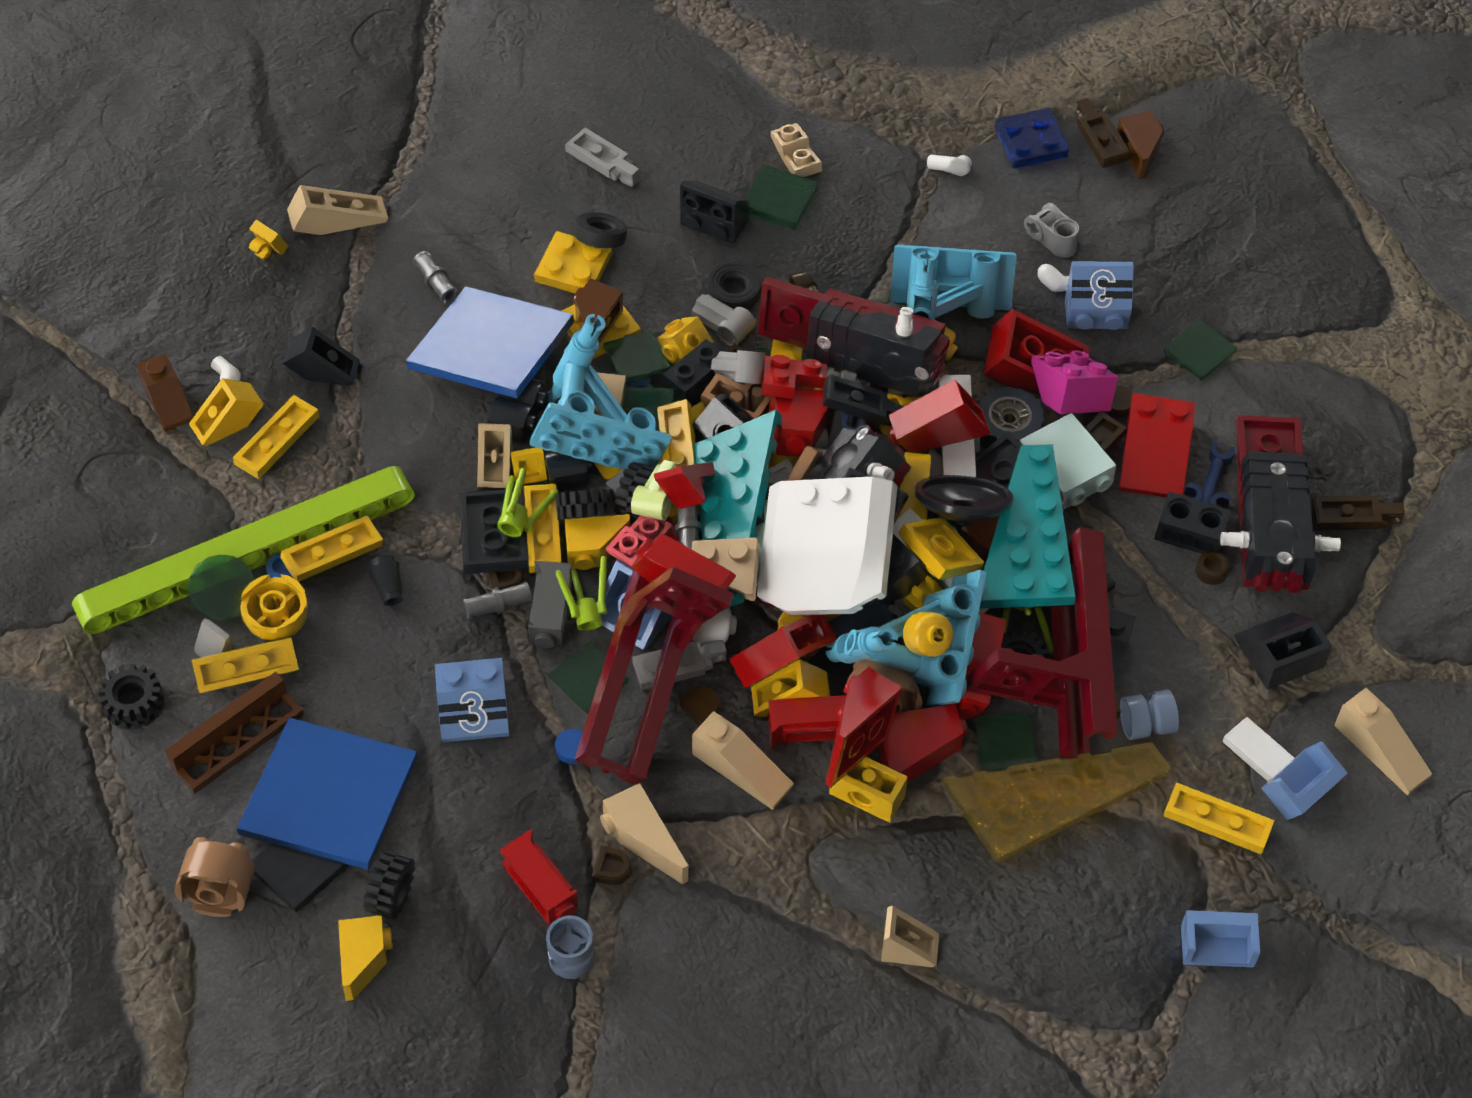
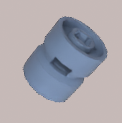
[1120,689,1179,740]
[546,916,594,979]

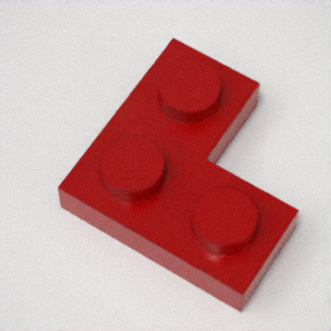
[761,355,827,399]

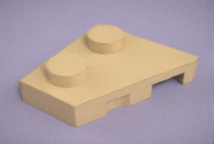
[692,538,760,601]

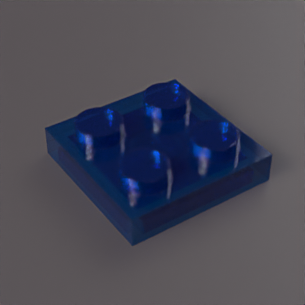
[994,108,1069,169]

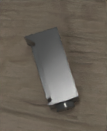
[528,561,572,648]

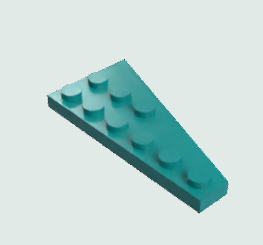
[694,410,782,609]
[979,444,1075,609]

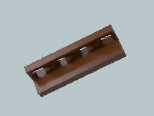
[165,671,304,794]

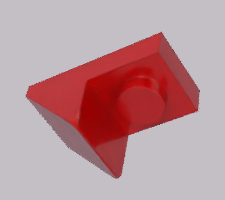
[654,462,716,509]

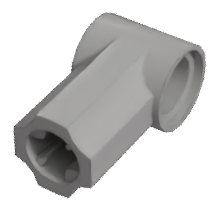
[692,294,756,347]
[711,350,765,384]

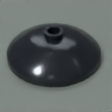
[915,475,1014,526]

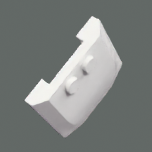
[757,477,897,615]

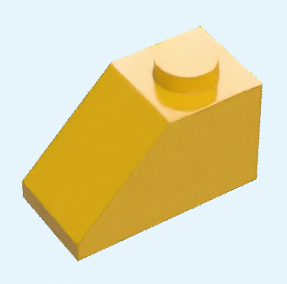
[189,378,264,446]
[565,514,630,570]
[751,659,830,717]
[338,915,393,1001]

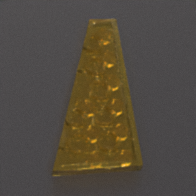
[942,742,1171,864]

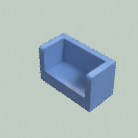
[1261,741,1348,820]
[1181,910,1260,967]

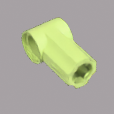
[631,460,677,521]

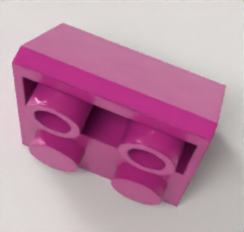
[1031,351,1118,414]

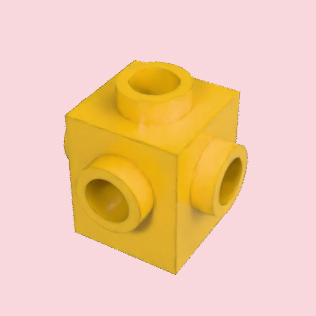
[657,316,714,364]

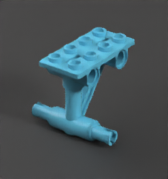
[890,245,1017,320]
[530,314,671,470]
[826,570,987,707]

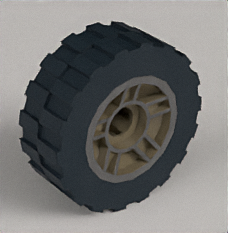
[978,386,1045,448]

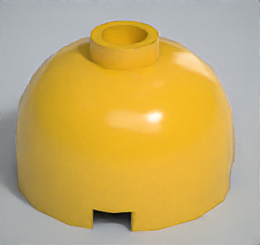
[240,574,308,641]

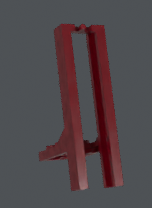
[966,527,1117,762]
[574,556,734,785]

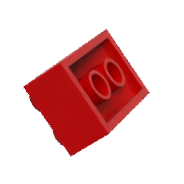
[984,309,1090,393]
[1119,393,1195,498]
[825,667,902,788]

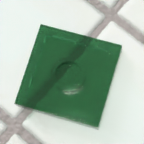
[745,164,818,230]

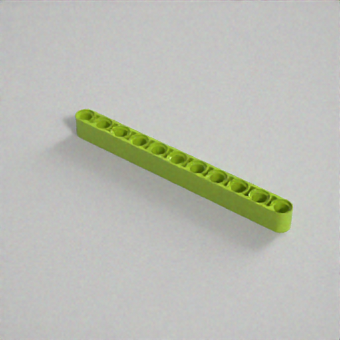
[72,466,415,634]

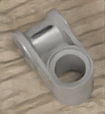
[1024,203,1079,258]

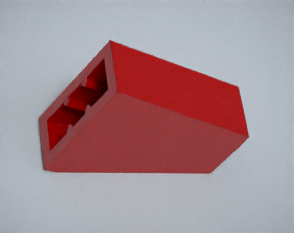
[889,380,991,453]
[768,388,833,457]
[631,533,736,590]
[947,612,1006,719]
[730,614,837,688]
[878,704,967,783]

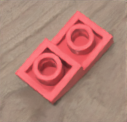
[606,516,673,568]

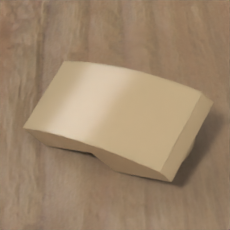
[770,123,822,180]

